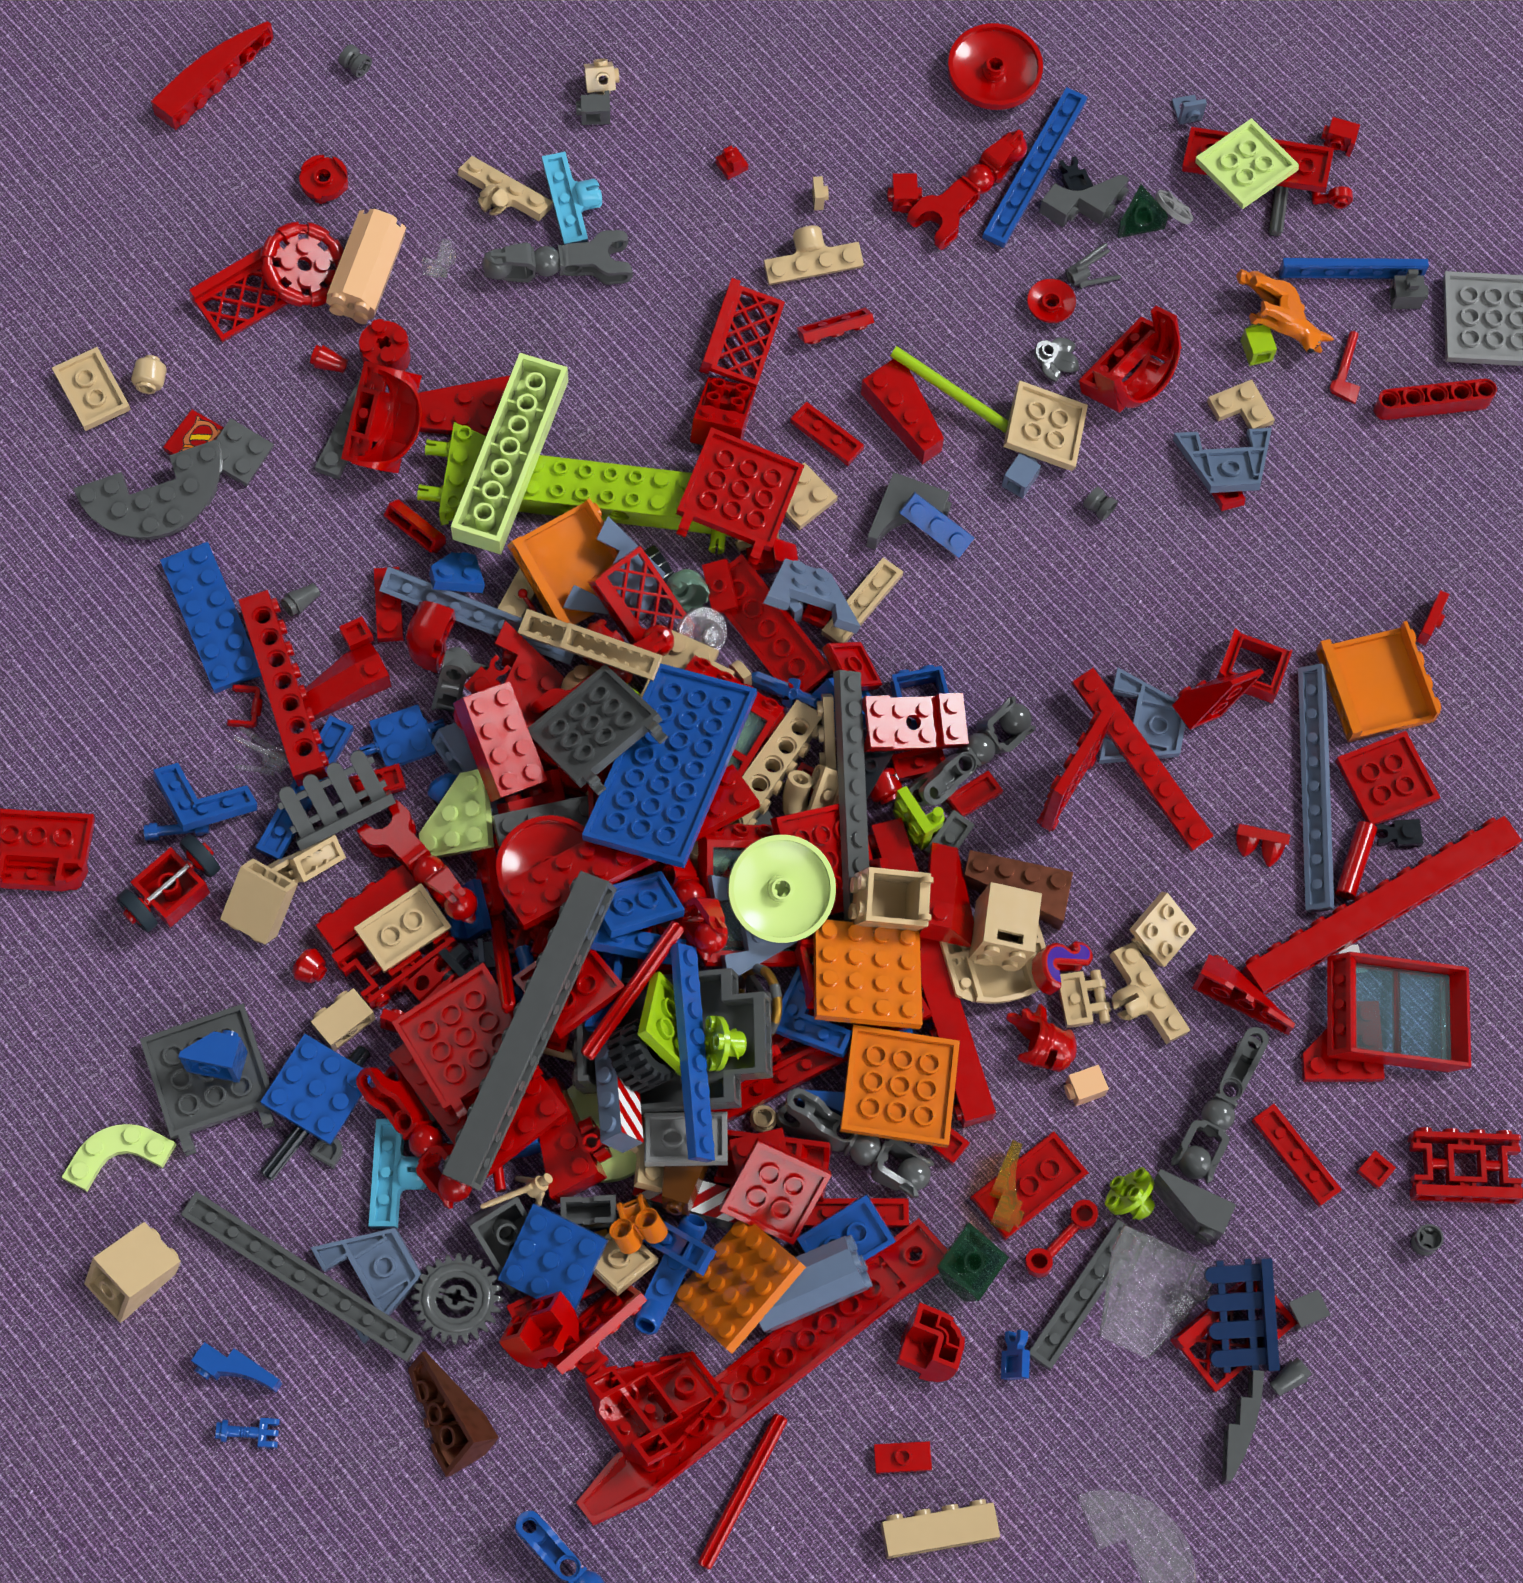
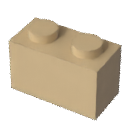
[311,988,376,1051]

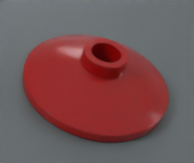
[1027,279,1076,323]

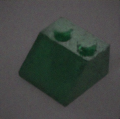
[937,1222,1009,1302]

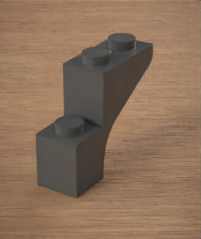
[1039,175,1129,227]

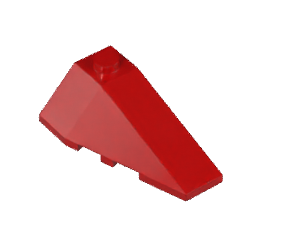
[288,642,392,720]
[919,842,974,948]
[1192,954,1295,1035]

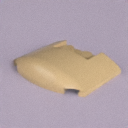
[939,923,1046,1004]

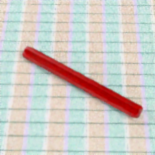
[490,914,516,1014]
[581,921,684,1060]
[698,1413,787,1570]

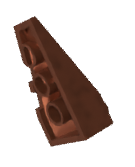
[408,1351,499,1477]

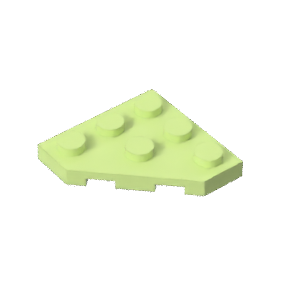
[419,769,494,858]

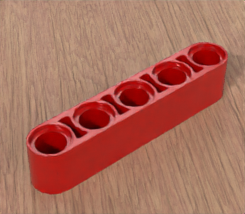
[1373,379,1497,420]

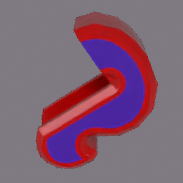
[1032,941,1093,995]

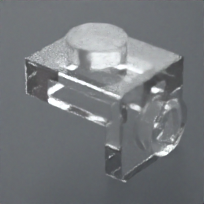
[421,239,456,278]

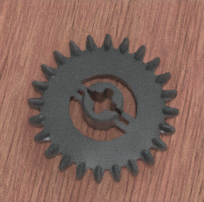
[411,1253,503,1345]

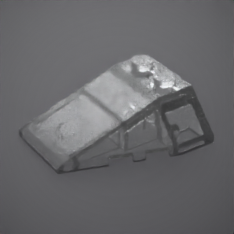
[1099,1225,1213,1359]

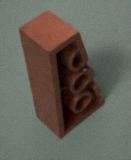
[964,850,1073,931]

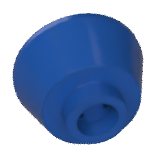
[428,773,458,804]

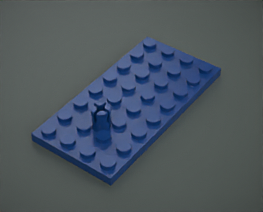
[582,663,757,868]

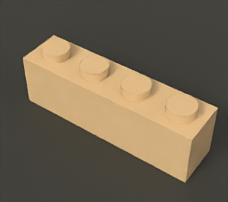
[881,1499,1000,1559]

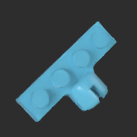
[542,152,602,245]
[368,1119,427,1229]

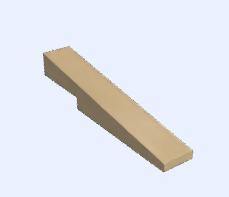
[518,609,663,681]

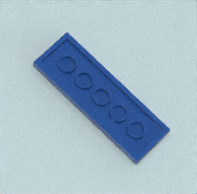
[160,542,262,694]

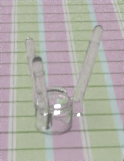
[234,726,288,776]

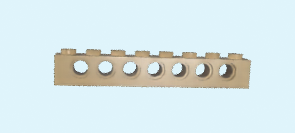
[689,699,823,876]

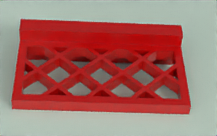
[189,246,306,343]
[699,278,785,387]
[588,546,697,645]
[1170,1281,1297,1392]

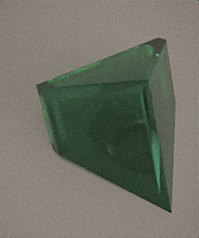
[1117,184,1168,238]

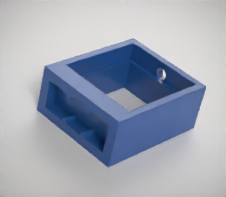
[890,665,949,730]

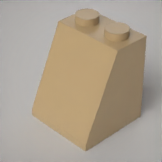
[84,1222,181,1323]

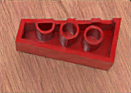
[861,359,944,465]
[539,1077,607,1204]

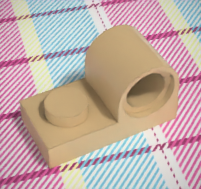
[807,764,839,810]

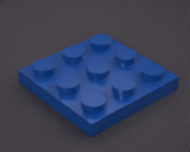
[260,1034,372,1146]
[498,1204,608,1311]

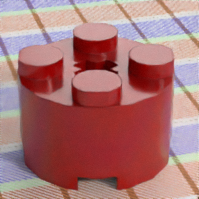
[359,319,411,371]

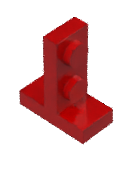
[496,769,566,814]

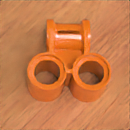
[609,1193,668,1254]

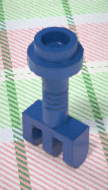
[215,1418,280,1449]

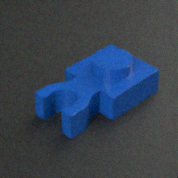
[1001,1330,1030,1381]

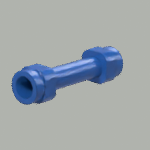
[144,823,210,841]

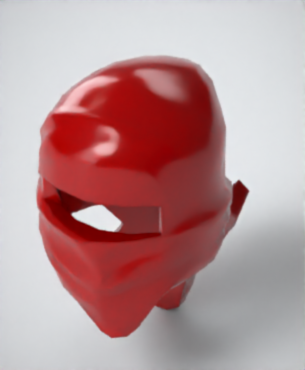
[1006,1004,1077,1072]

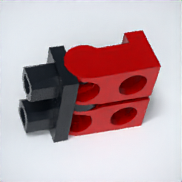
[405,943,480,1002]

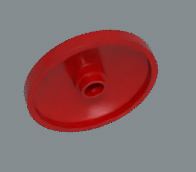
[947,23,1043,110]
[496,815,585,920]

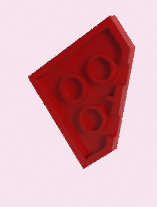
[1301,1002,1385,1082]

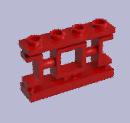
[331,931,457,1010]
[1408,1127,1523,1204]

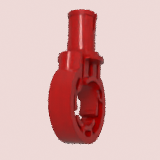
[578,1116,613,1163]

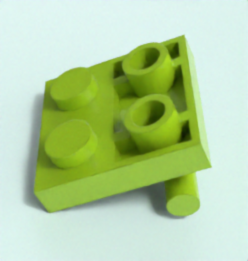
[893,786,945,851]

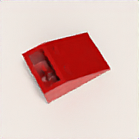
[690,377,756,445]

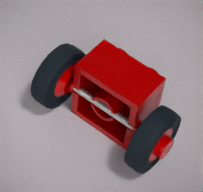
[116,834,221,933]

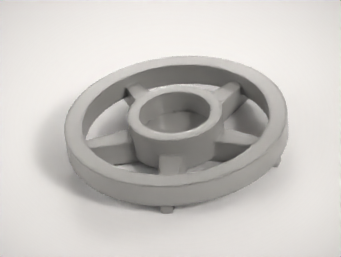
[1155,190,1193,224]

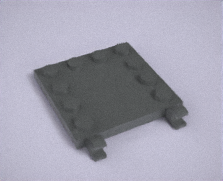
[528,664,668,796]
[140,1003,275,1156]

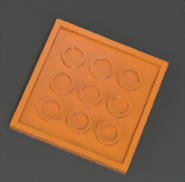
[813,919,923,1029]
[840,1024,960,1148]
[673,1220,806,1354]

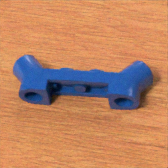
[633,1214,707,1335]

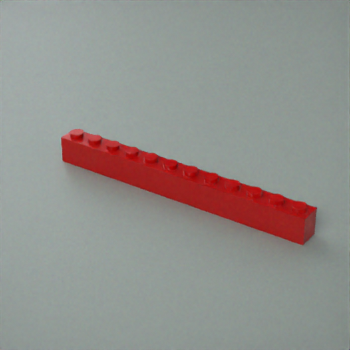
[1241,815,1522,995]
[868,818,996,1128]

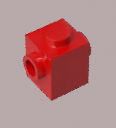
[887,173,922,213]

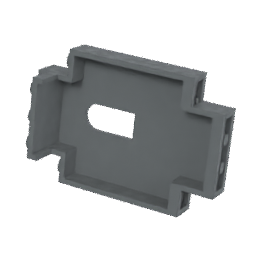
[572,968,773,1116]

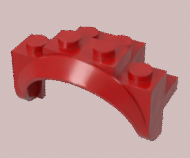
[341,361,422,473]

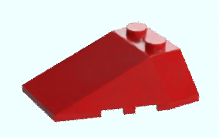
[585,1351,724,1467]

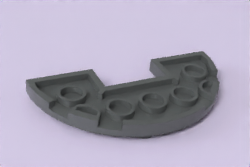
[73,439,223,540]

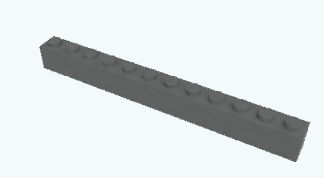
[442,871,617,1191]

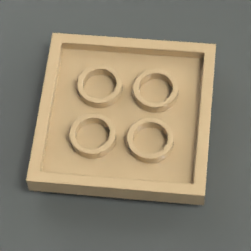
[1003,381,1088,471]

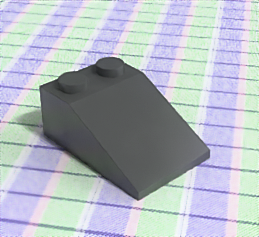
[1153,1169,1236,1245]
[466,1190,528,1295]

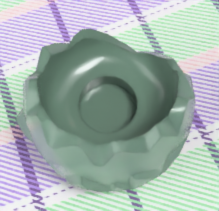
[667,569,710,612]

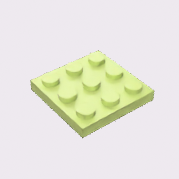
[1195,118,1299,209]

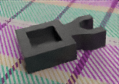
[1058,156,1093,191]
[1376,819,1423,848]

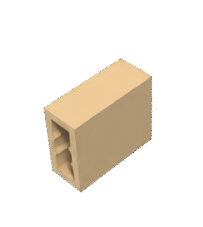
[220,859,298,945]

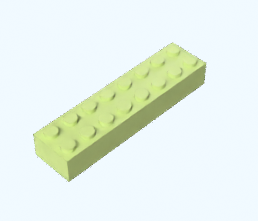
[451,353,568,555]

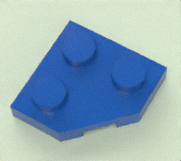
[429,552,485,593]

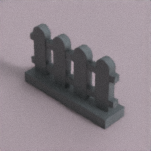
[277,750,396,851]

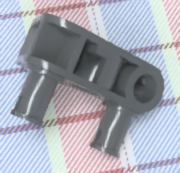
[431,647,489,716]

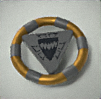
[738,963,782,1036]

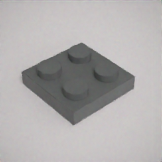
[217,418,274,487]

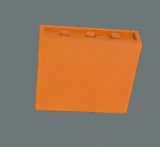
[507,498,619,625]
[1316,621,1441,743]

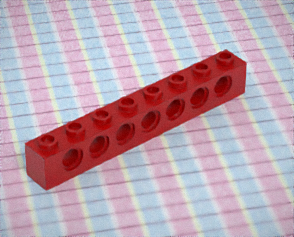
[238,590,329,787]

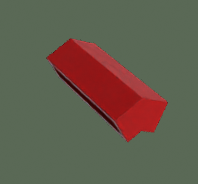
[383,499,446,554]

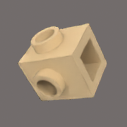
[583,59,620,95]

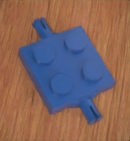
[359,704,446,767]

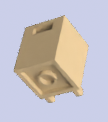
[848,867,934,931]
[969,882,1042,971]

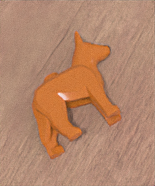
[1236,269,1334,353]

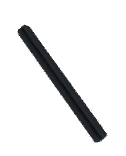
[261,1046,370,1181]

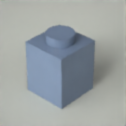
[1002,453,1041,499]

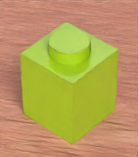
[1241,324,1277,366]

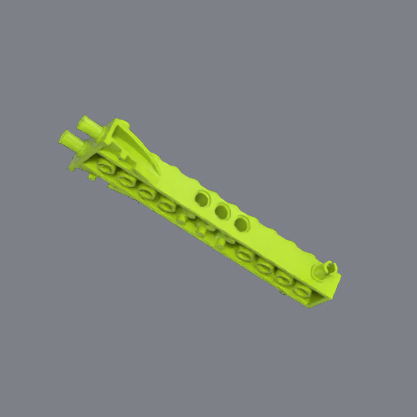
[417,422,731,554]

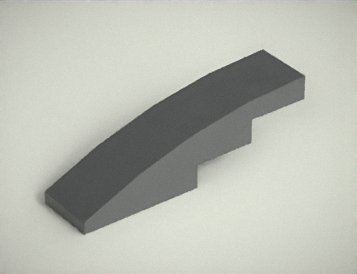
[1222,1370,1264,1485]

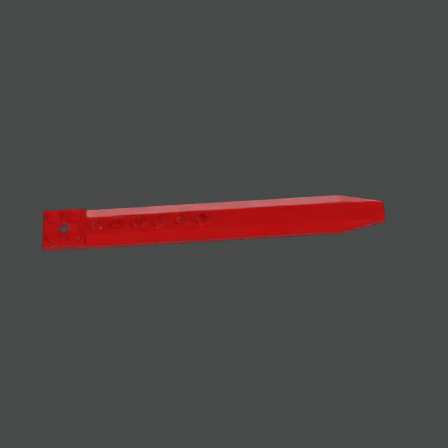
[576,1218,954,1526]

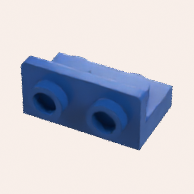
[446,879,492,941]

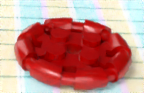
[260,221,344,308]

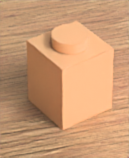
[1064,1065,1109,1106]

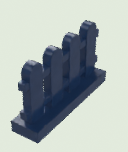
[1204,1256,1280,1373]

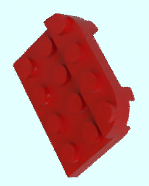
[0,809,95,891]

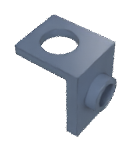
[1172,95,1207,125]

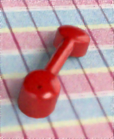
[1025,1199,1098,1278]

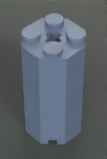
[759,1235,873,1333]

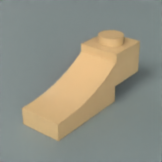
[267,834,346,883]

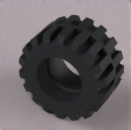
[608,1017,675,1093]

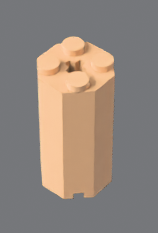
[326,209,406,324]

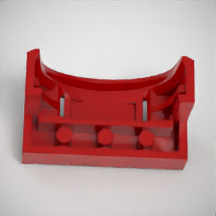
[1079,306,1182,413]

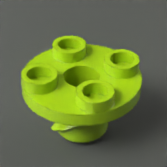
[704,1016,747,1071]
[1105,1167,1155,1220]

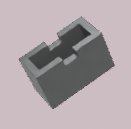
[560,1195,617,1230]

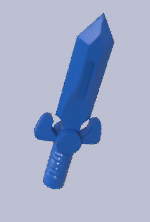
[751,671,820,708]

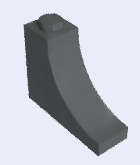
[866,472,952,550]

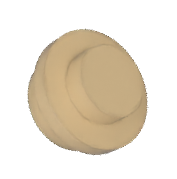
[750,1105,777,1132]

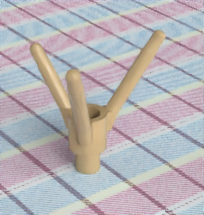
[480,1173,553,1209]

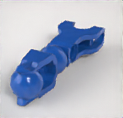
[515,1511,605,1583]

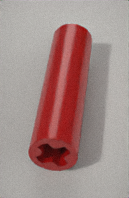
[1335,821,1377,900]

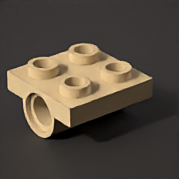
[1129,892,1196,967]

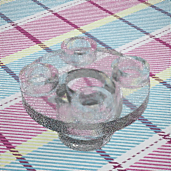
[677,607,727,651]

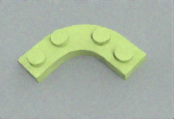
[62,1124,177,1192]

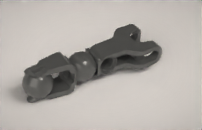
[482,230,633,285]
[908,696,1036,808]
[1171,1027,1269,1184]
[776,1088,934,1198]

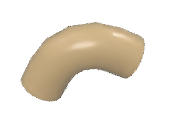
[782,770,813,815]

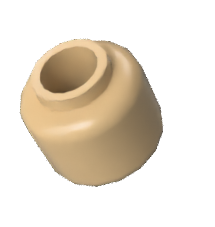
[131,355,167,394]

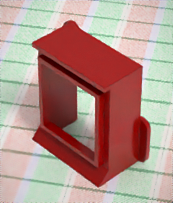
[1216,628,1293,703]

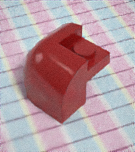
[406,601,456,673]
[499,1291,579,1369]
[896,1302,965,1382]

